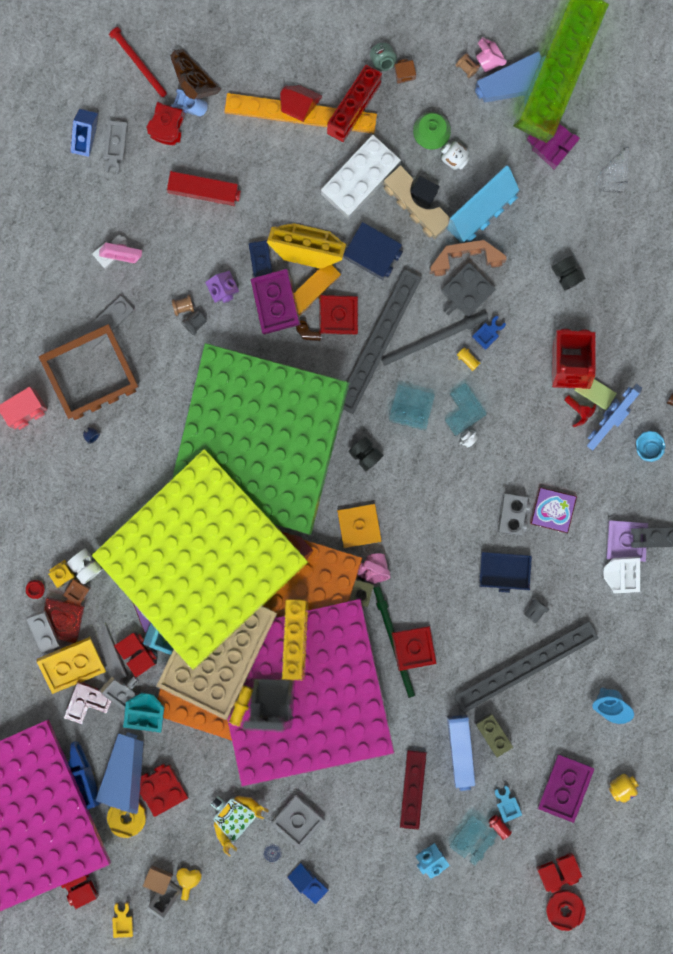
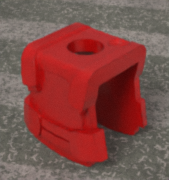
[146,102,185,146]

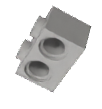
[498,494,531,536]

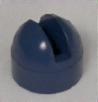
[83,427,100,444]

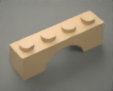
[383,165,450,239]

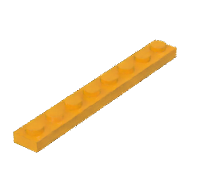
[224,93,377,134]

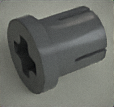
[181,310,207,336]
[524,598,550,623]

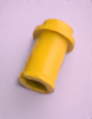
[457,347,481,371]

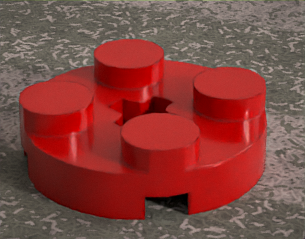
[546,891,586,931]

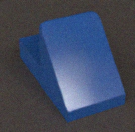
[287,863,329,905]

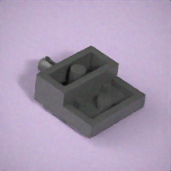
[441,263,496,318]

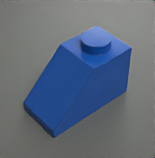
[71,109,98,157]

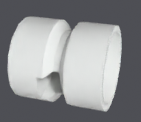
[66,548,103,585]

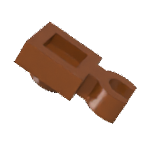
[59,578,91,615]

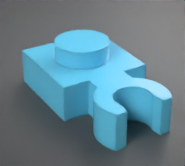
[495,786,522,823]

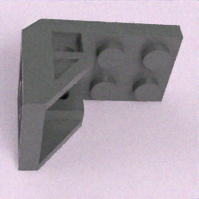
[243,679,295,731]

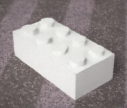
[321,135,401,220]

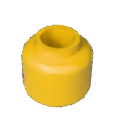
[609,774,639,803]

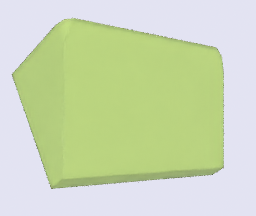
[574,379,617,410]

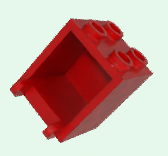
[552,328,596,389]

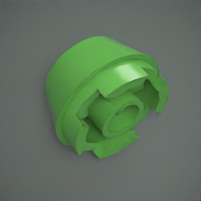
[413,112,451,150]

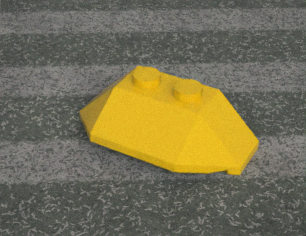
[267,223,346,269]

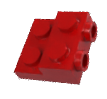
[140,764,189,817]

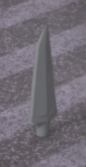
[102,624,127,683]

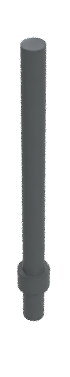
[381,312,489,366]

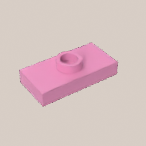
[99,243,142,264]

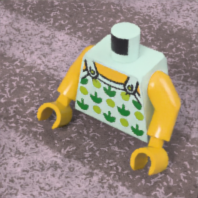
[210,796,269,856]

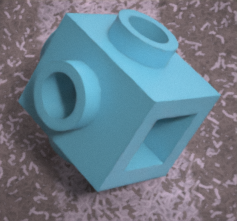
[415,843,450,879]

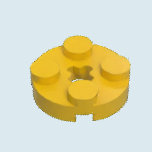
[107,803,146,838]

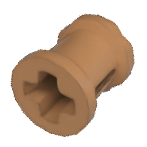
[455,53,481,79]
[171,295,194,316]

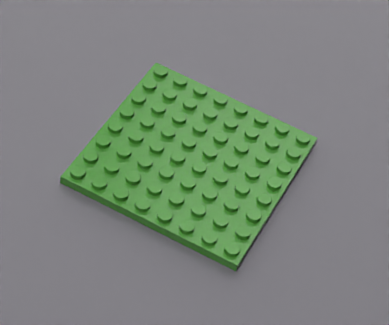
[172,343,350,534]

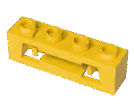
[282,600,309,680]

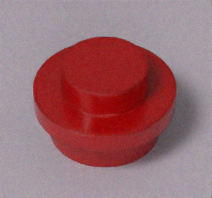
[25,580,45,599]

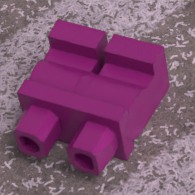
[526,117,580,170]

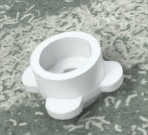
[459,429,478,448]

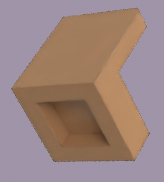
[142,865,173,895]

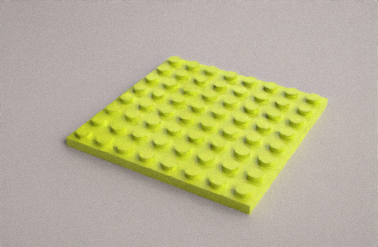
[92,449,308,670]

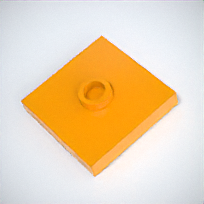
[337,504,382,548]

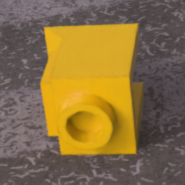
[48,560,76,588]

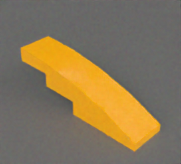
[294,265,341,316]

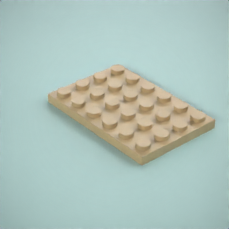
[157,606,278,720]

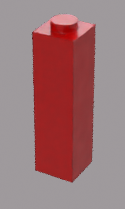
[167,171,241,206]

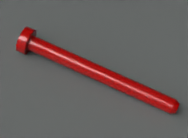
[109,27,167,98]

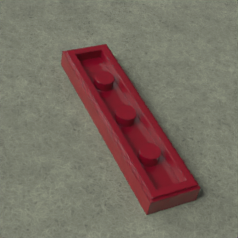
[400,750,427,830]

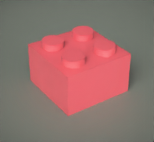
[0,387,48,430]

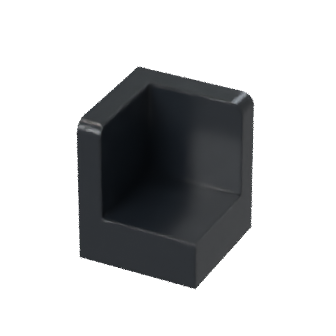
[410,176,440,207]

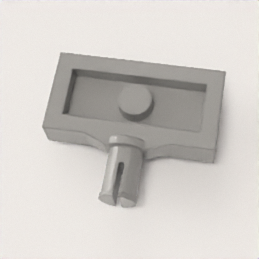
[100,676,140,711]

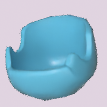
[636,431,665,462]

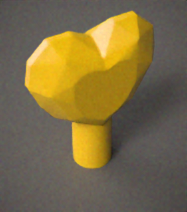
[176,868,201,900]

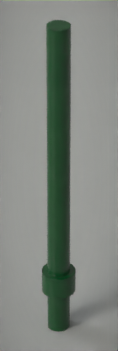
[373,586,416,698]

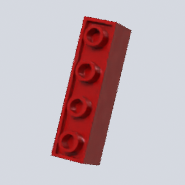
[327,65,382,143]

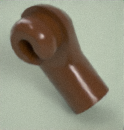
[296,320,321,341]

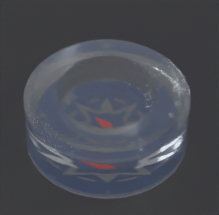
[262,844,282,864]

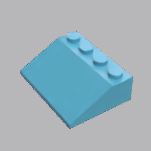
[447,165,519,243]

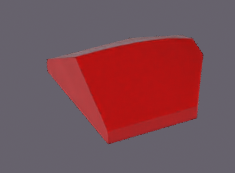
[280,85,322,122]

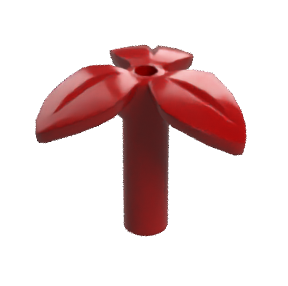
[564,395,597,427]

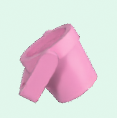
[476,37,506,72]
[357,553,391,584]

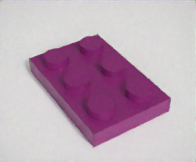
[250,269,301,335]
[537,754,595,823]

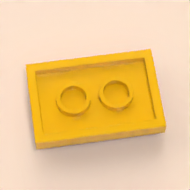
[37,637,106,694]

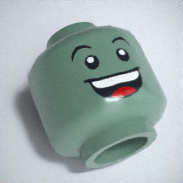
[370,42,397,71]

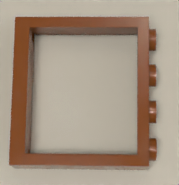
[38,324,139,420]

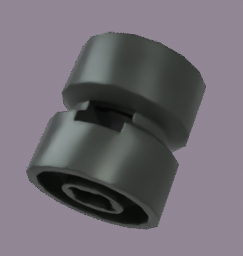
[551,255,586,291]
[348,436,384,472]

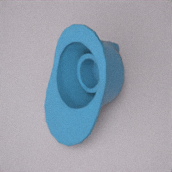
[592,687,634,724]

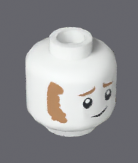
[441,141,470,170]

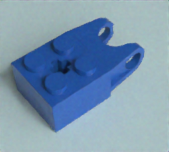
[68,741,102,809]

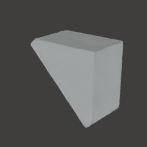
[147,882,182,920]

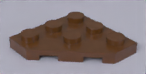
[170,49,221,100]

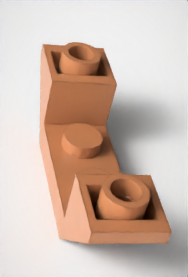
[430,240,507,276]

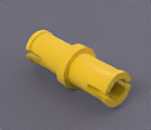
[229,685,253,726]

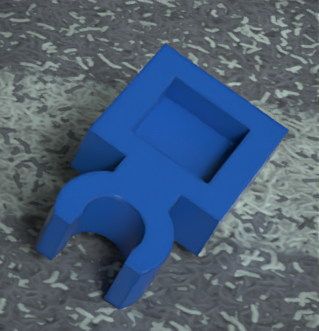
[472,316,506,350]

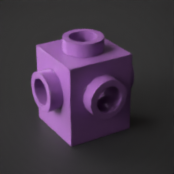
[205,271,239,303]

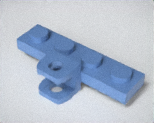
[587,384,642,451]

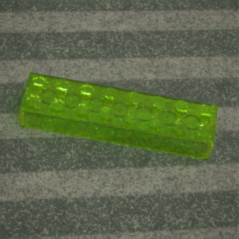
[513,0,609,143]

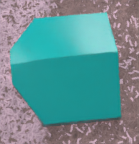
[123,693,164,733]

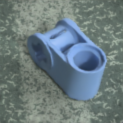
[171,89,208,116]

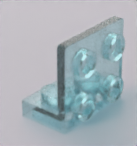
[389,385,435,431]

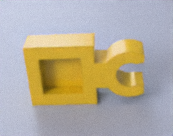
[112,902,133,938]

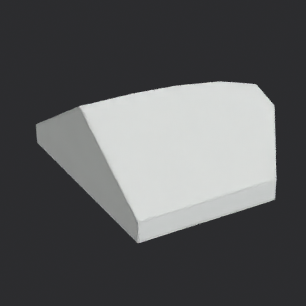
[603,556,640,593]

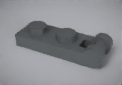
[631,528,673,548]

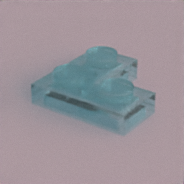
[445,383,487,436]

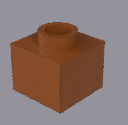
[394,59,416,84]

